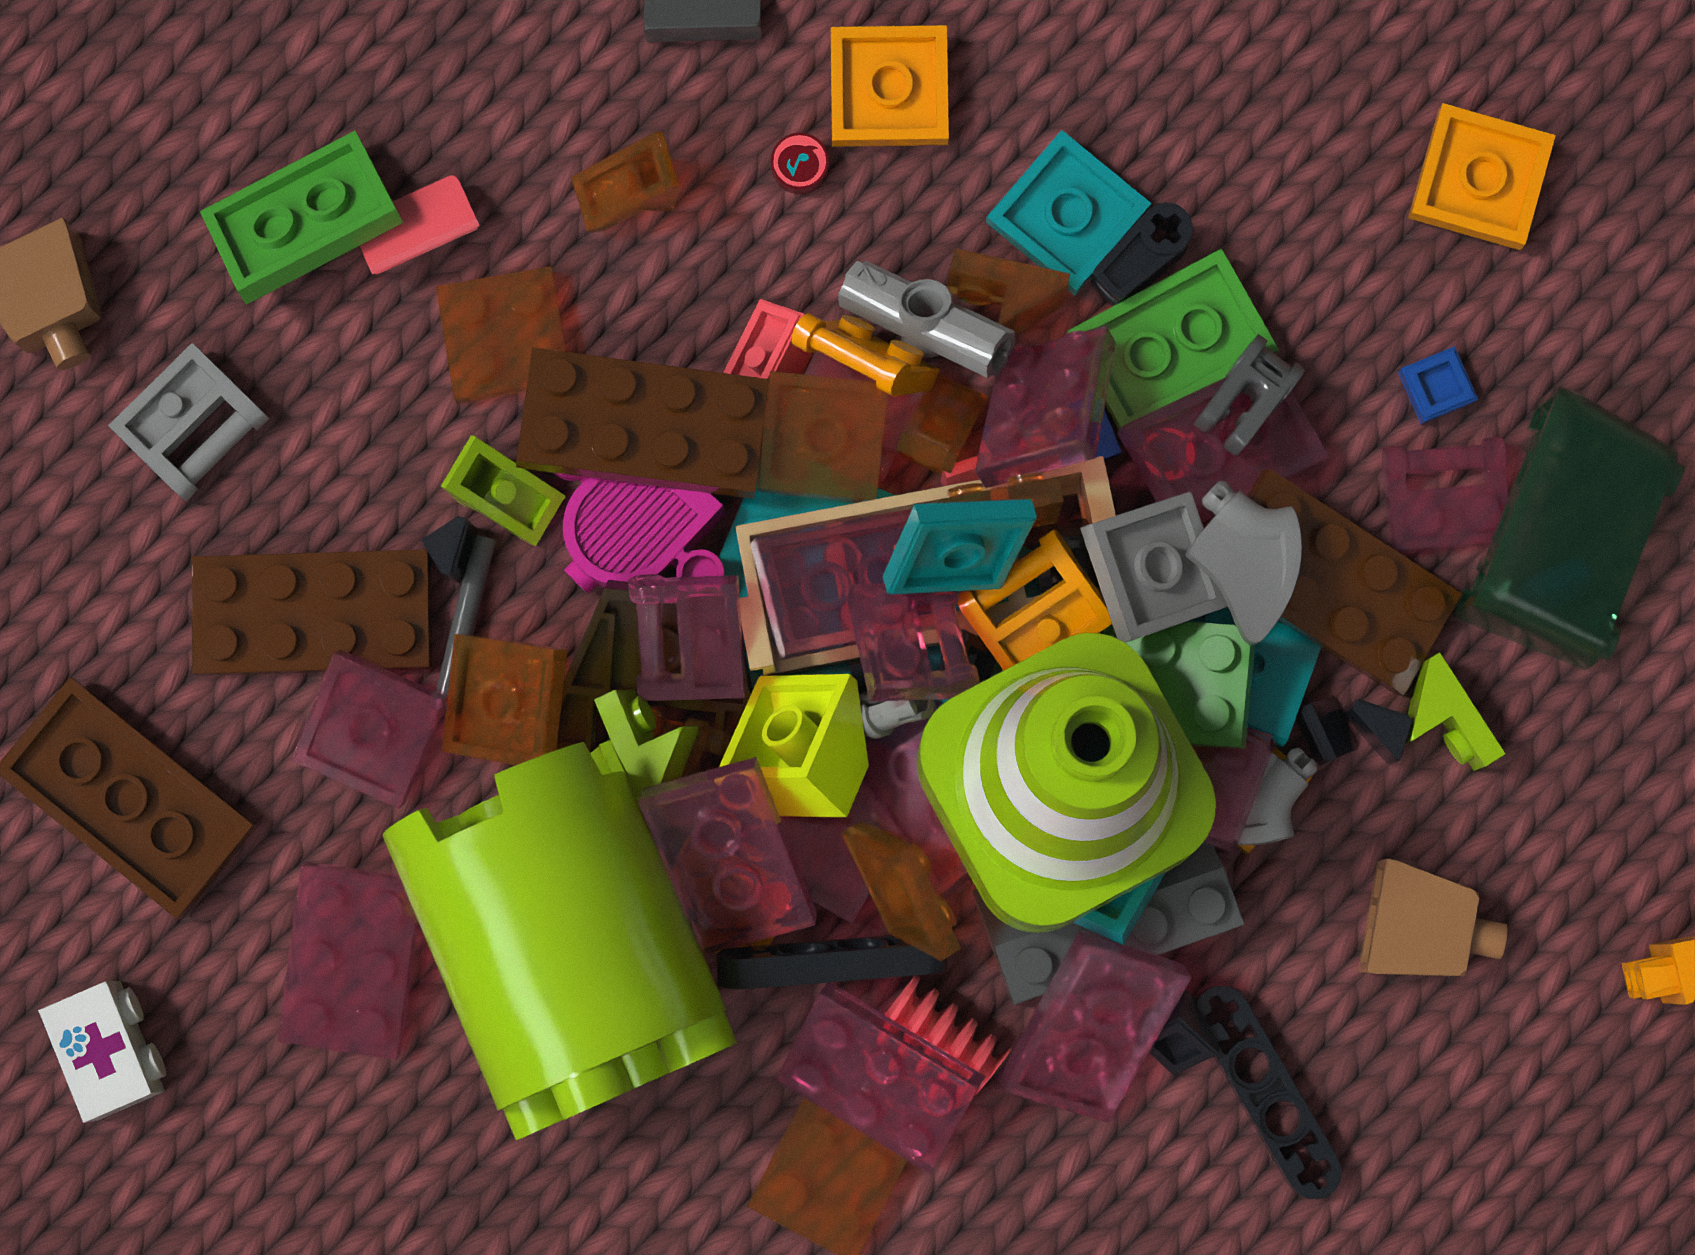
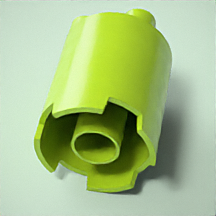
[382,740,738,1140]

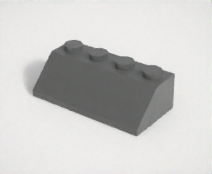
[972,837,1244,1005]

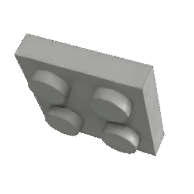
[1080,491,1228,642]

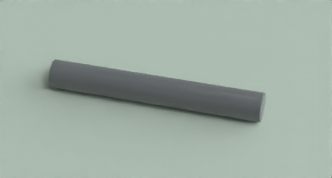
[432,535,496,712]

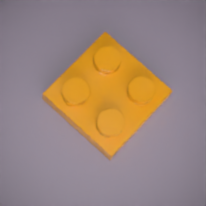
[831,25,949,147]
[1408,103,1556,250]

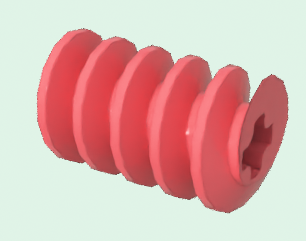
[878,975,1012,1105]

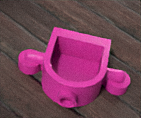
[554,473,726,594]

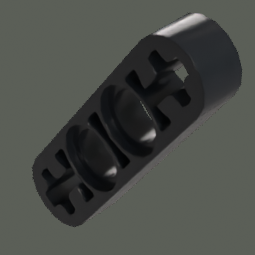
[717,933,947,989]
[1195,986,1342,1199]

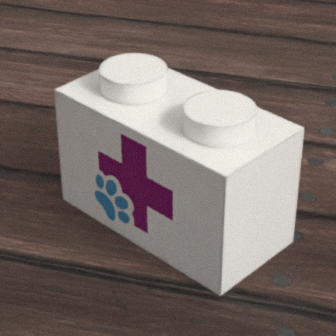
[38,981,166,1123]

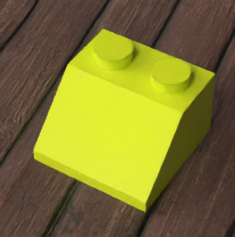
[715,674,869,817]

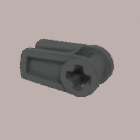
[1193,334,1306,457]

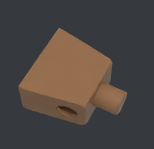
[0,217,102,370]
[1358,859,1507,976]

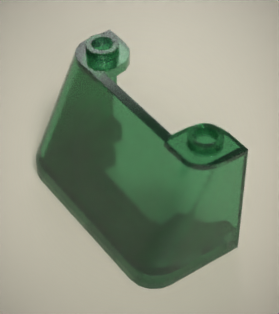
[1453,385,1685,670]

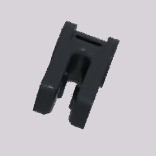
[1091,202,1193,307]

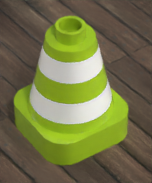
[917,633,1216,933]

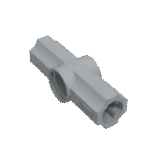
[838,261,1015,378]

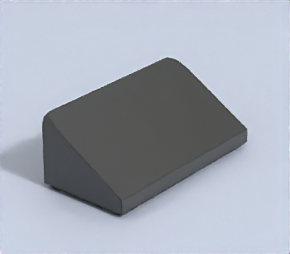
[644,0,762,42]

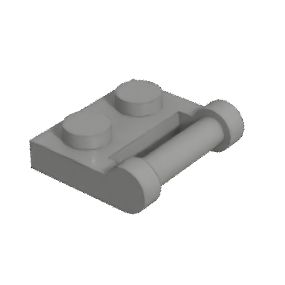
[108,343,270,502]

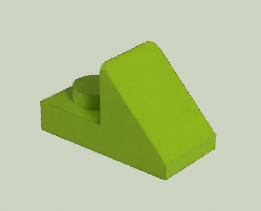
[440,435,565,546]
[1405,652,1505,771]
[594,690,699,812]

